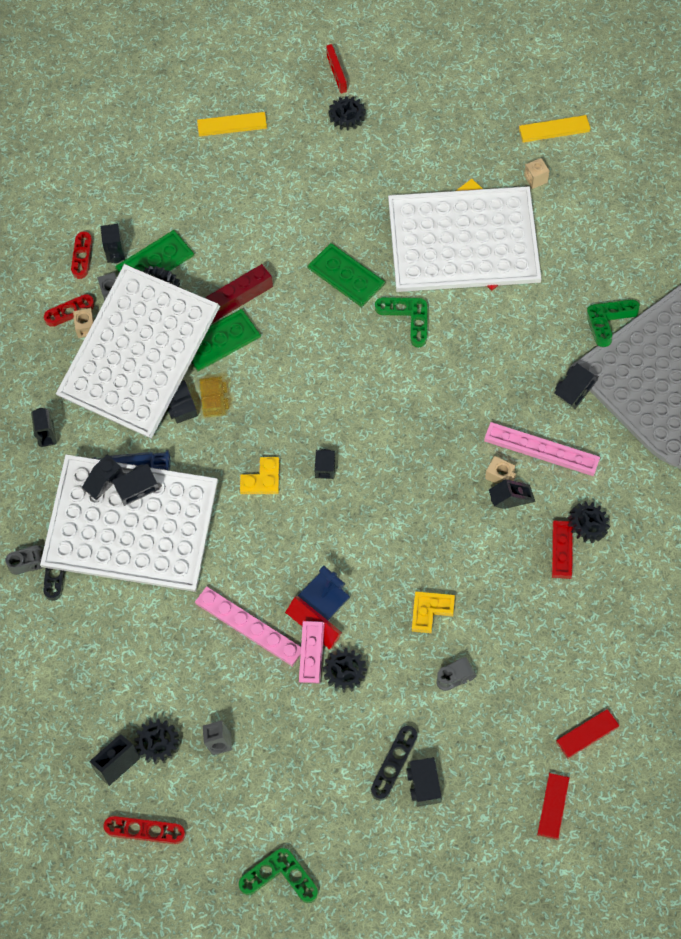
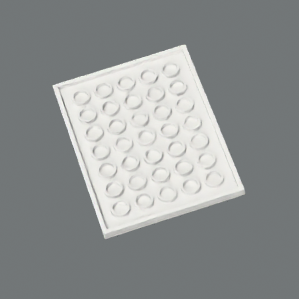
[388,187,541,292]
[56,264,220,439]
[40,455,218,592]

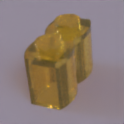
[199,376,229,418]

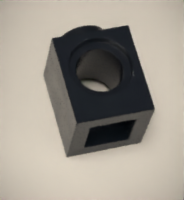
[314,449,336,479]

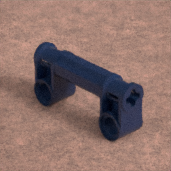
[92,450,171,471]

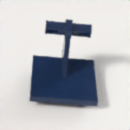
[298,565,350,620]

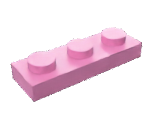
[299,621,324,684]

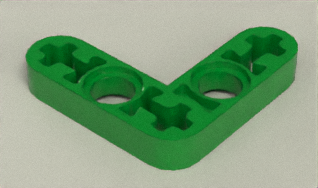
[375,297,427,348]
[587,300,640,347]
[239,848,318,903]

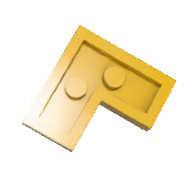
[240,457,279,494]
[412,591,455,633]

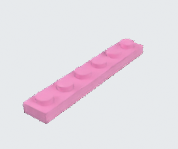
[484,422,600,476]
[195,586,301,667]

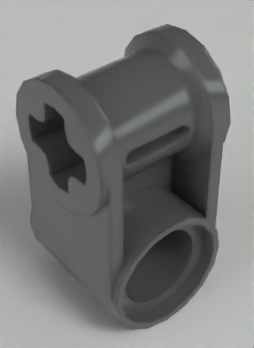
[5,545,44,575]
[436,657,477,691]

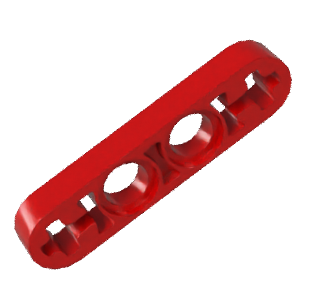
[103,816,186,844]

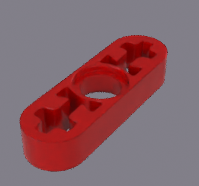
[71,231,92,279]
[44,294,94,327]

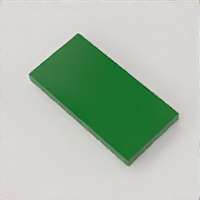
[115,230,194,273]
[307,243,385,308]
[191,309,261,372]

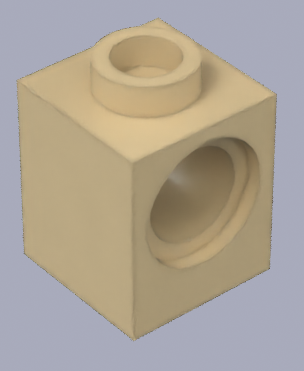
[524,158,549,189]
[73,308,94,338]
[485,456,517,484]

